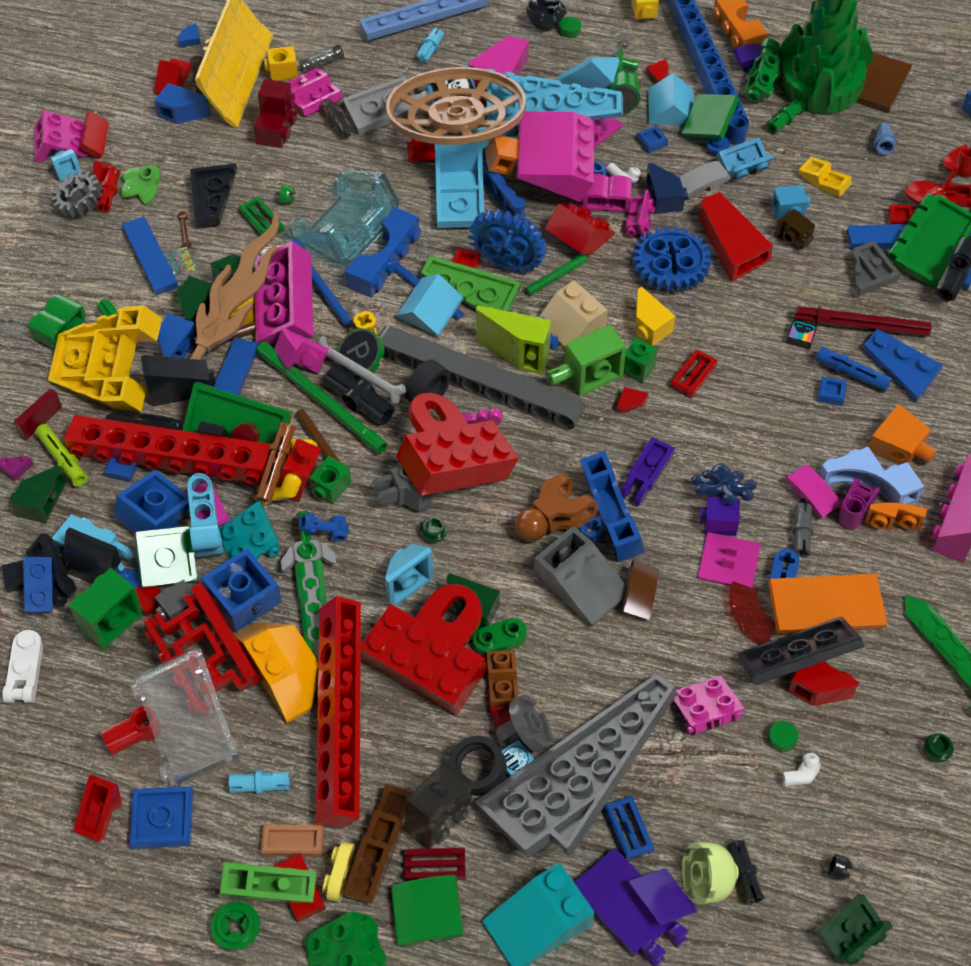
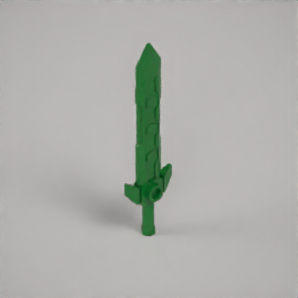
[904,595,971,709]

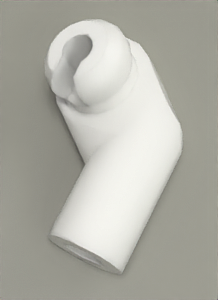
[606,163,641,184]
[782,753,821,786]

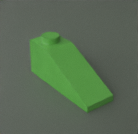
[219,862,316,903]

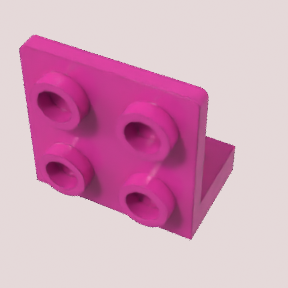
[34,109,88,163]

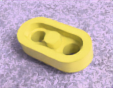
[323,841,355,903]

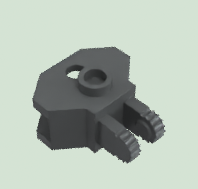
[371,461,434,511]

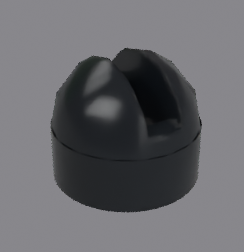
[828,853,853,880]

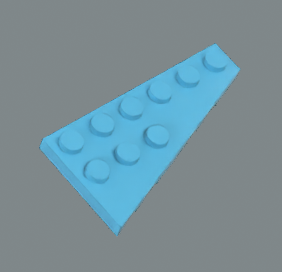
[487,69,623,130]

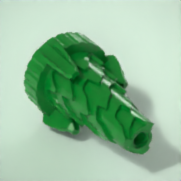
[777,0,874,114]

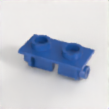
[23,557,53,615]

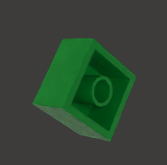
[69,568,143,651]

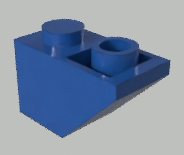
[154,83,211,124]

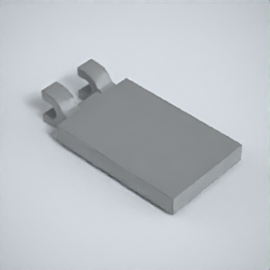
[342,76,432,135]

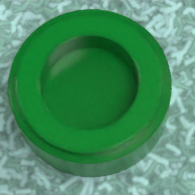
[559,17,581,38]
[768,721,799,752]

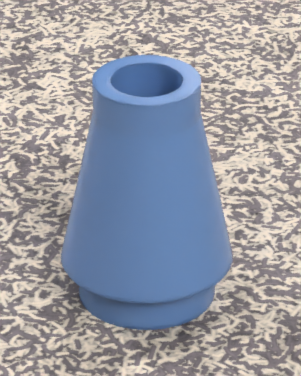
[874,123,897,155]

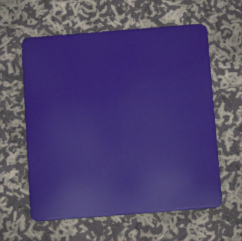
[629,868,697,925]

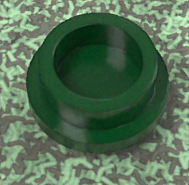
[421,517,447,543]
[923,733,954,762]

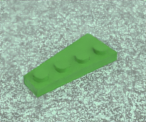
[421,256,521,312]

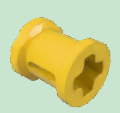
[353,311,377,334]

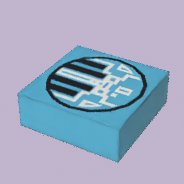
[502,740,535,777]

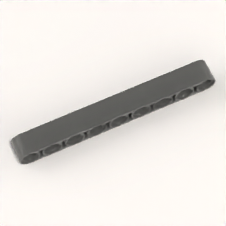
[378,325,585,430]

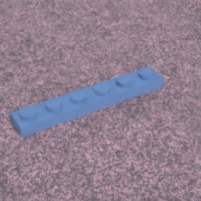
[359,0,488,40]

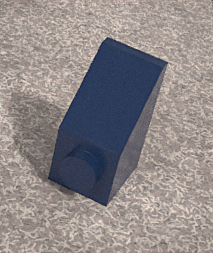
[646,163,688,214]

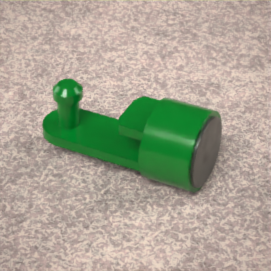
[607,49,641,113]

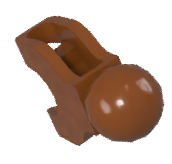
[514,473,598,542]

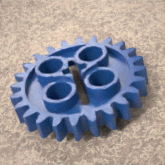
[468,209,547,274]
[632,226,711,293]

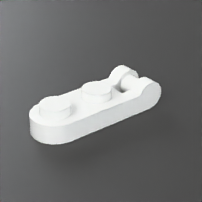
[3,630,43,703]

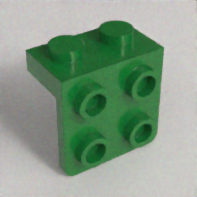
[304,911,386,966]

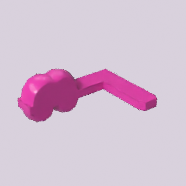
[462,408,503,425]

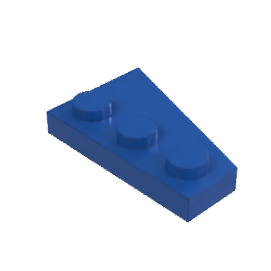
[863,329,943,403]

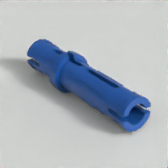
[815,346,892,392]

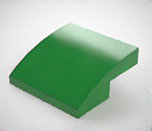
[391,875,464,948]

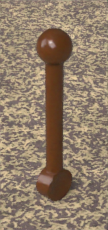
[178,211,191,250]

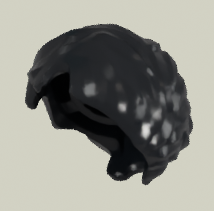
[526,0,567,29]

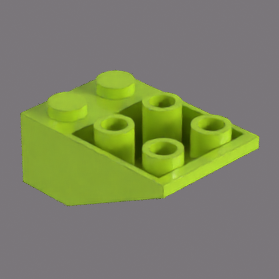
[476,305,551,375]

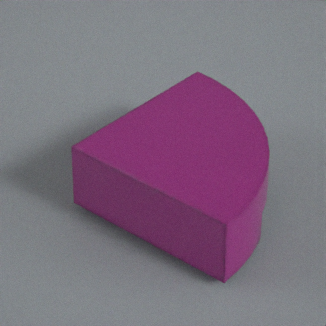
[0,455,34,481]

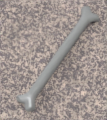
[318,336,406,405]

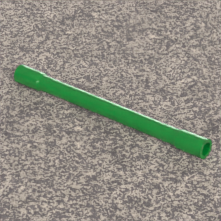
[256,341,388,455]

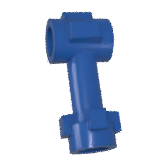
[299,512,349,542]

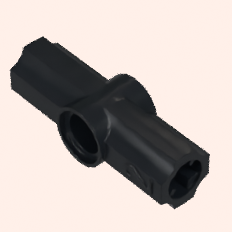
[935,236,971,303]
[323,366,395,425]

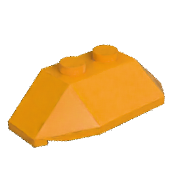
[235,622,319,723]

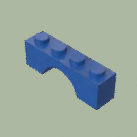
[345,207,421,298]
[580,451,644,562]

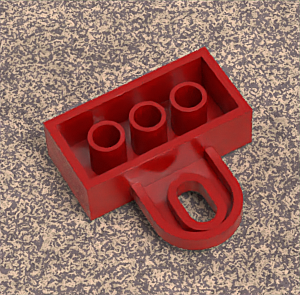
[396,393,519,496]
[361,584,487,716]

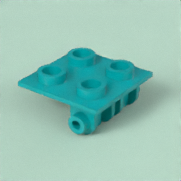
[219,500,280,559]

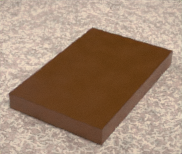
[856,52,912,114]

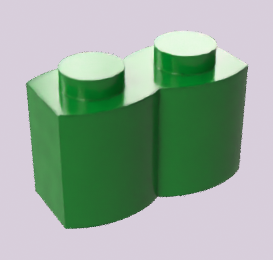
[28,294,86,349]

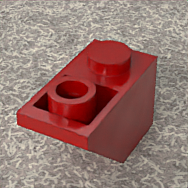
[788,661,859,706]

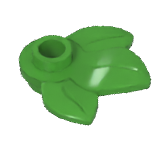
[121,165,161,205]

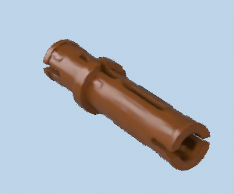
[255,422,296,503]

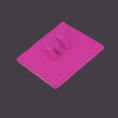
[698,532,761,591]

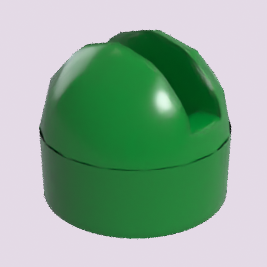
[278,184,296,204]

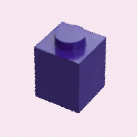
[700,497,740,536]

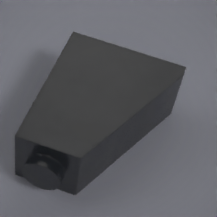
[141,355,216,407]

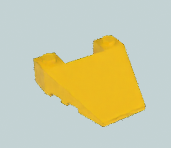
[48,305,162,412]

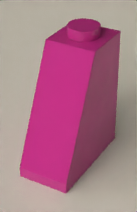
[468,35,529,83]

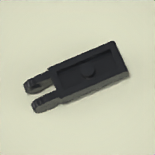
[106,410,183,431]
[26,533,77,607]

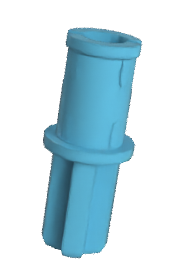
[417,27,444,63]

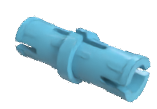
[229,770,290,794]

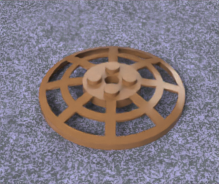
[386,67,526,145]

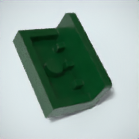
[814,894,893,965]

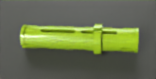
[35,424,88,487]

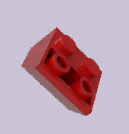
[545,203,615,255]

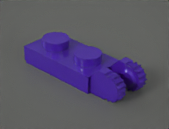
[621,437,675,505]

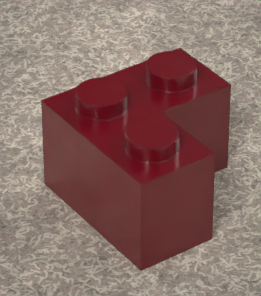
[253,79,297,148]

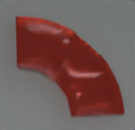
[728,581,776,645]

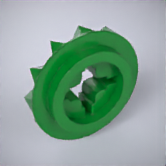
[211,901,260,952]

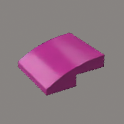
[287,67,343,116]

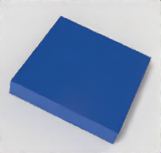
[129,786,194,849]

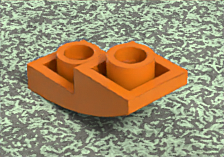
[864,503,927,531]

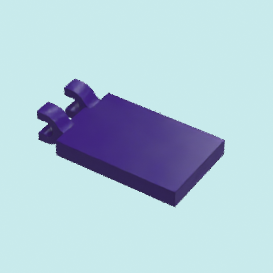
[574,848,688,966]

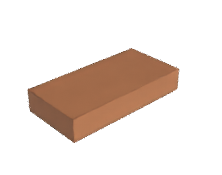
[261,824,324,857]

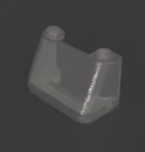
[130,648,240,787]

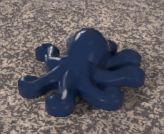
[691,463,757,504]

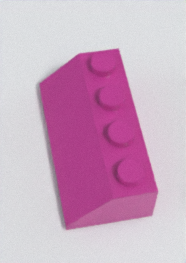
[255,241,313,345]
[931,455,971,563]

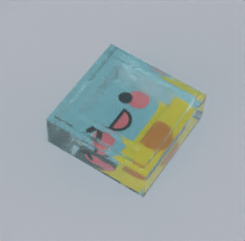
[164,246,196,276]

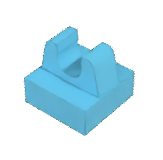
[50,149,81,181]

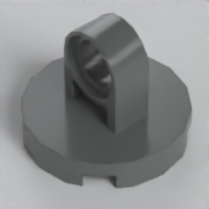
[496,694,553,752]

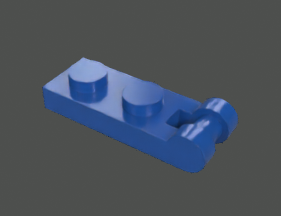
[483,165,525,221]

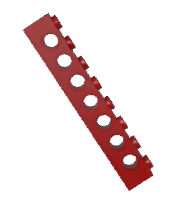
[63,415,271,485]
[316,596,361,829]

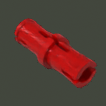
[95,166,121,213]

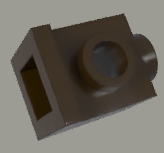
[774,209,815,250]

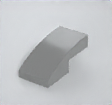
[680,160,731,199]

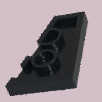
[190,163,237,227]

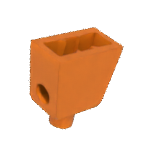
[869,404,937,465]

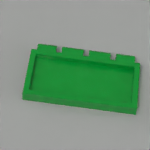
[887,194,971,289]
[182,382,293,444]

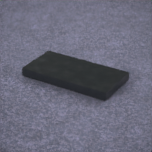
[737,616,864,685]

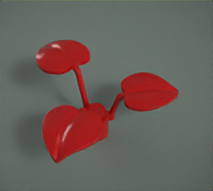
[904,144,971,204]

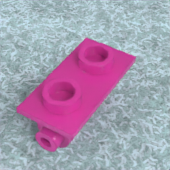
[625,190,655,237]

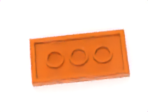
[768,573,888,634]

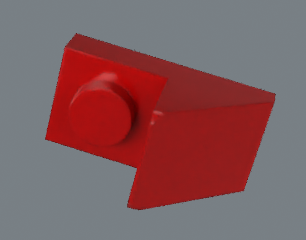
[154,58,193,95]
[73,774,122,842]

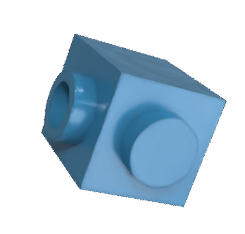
[771,184,810,220]

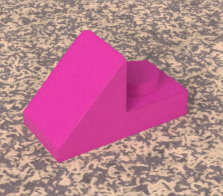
[274,327,329,373]

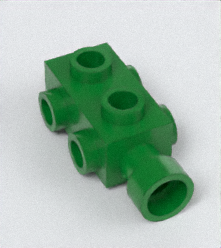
[743,38,781,104]

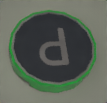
[337,328,384,379]

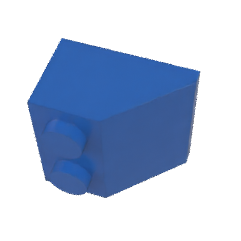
[114,470,190,533]

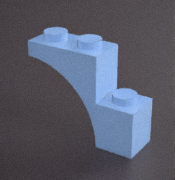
[819,447,924,504]

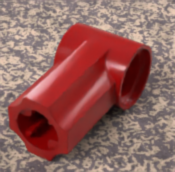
[101,706,162,756]

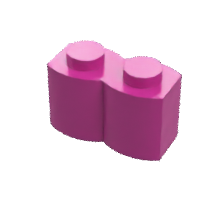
[583,174,632,213]

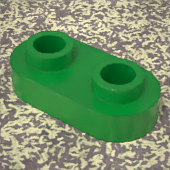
[473,618,527,657]

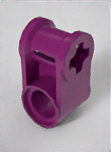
[838,478,880,530]

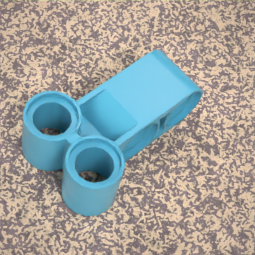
[187,473,223,558]

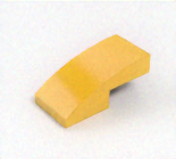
[798,157,852,197]

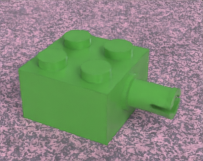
[545,325,626,396]

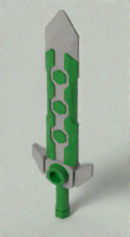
[281,511,336,662]

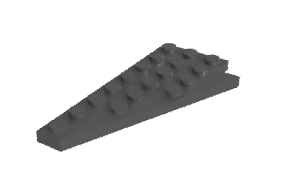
[475,673,677,858]

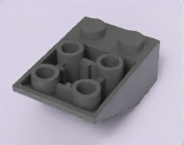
[534,526,627,627]

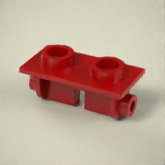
[407,138,435,162]

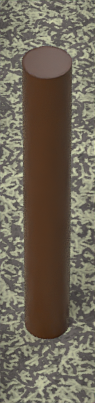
[296,409,341,463]

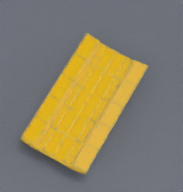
[195,0,273,128]

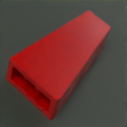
[698,191,773,282]

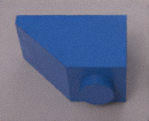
[158,313,197,358]

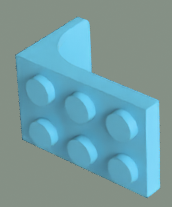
[435,141,484,228]

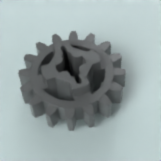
[51,170,103,217]

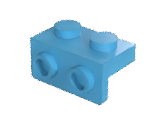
[716,137,774,180]

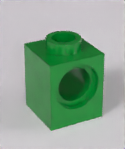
[623,338,658,384]
[309,456,352,505]

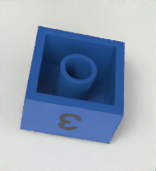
[201,548,282,632]

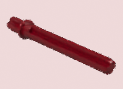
[795,306,932,337]

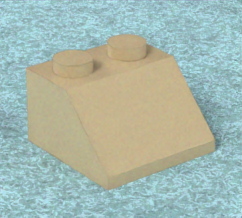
[539,280,608,350]

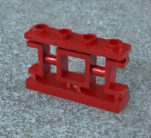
[143,583,262,717]

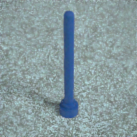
[291,239,353,327]

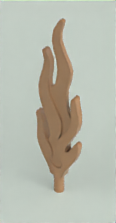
[190,213,279,360]

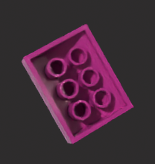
[516,111,594,202]

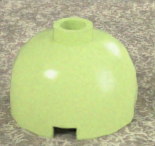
[682,842,739,905]

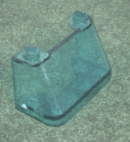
[287,169,400,265]

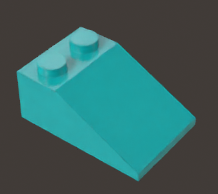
[482,862,595,966]

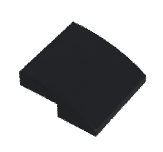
[64,527,121,584]

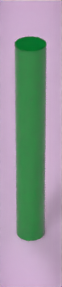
[525,254,587,296]

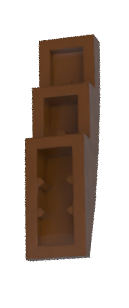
[343,784,415,904]

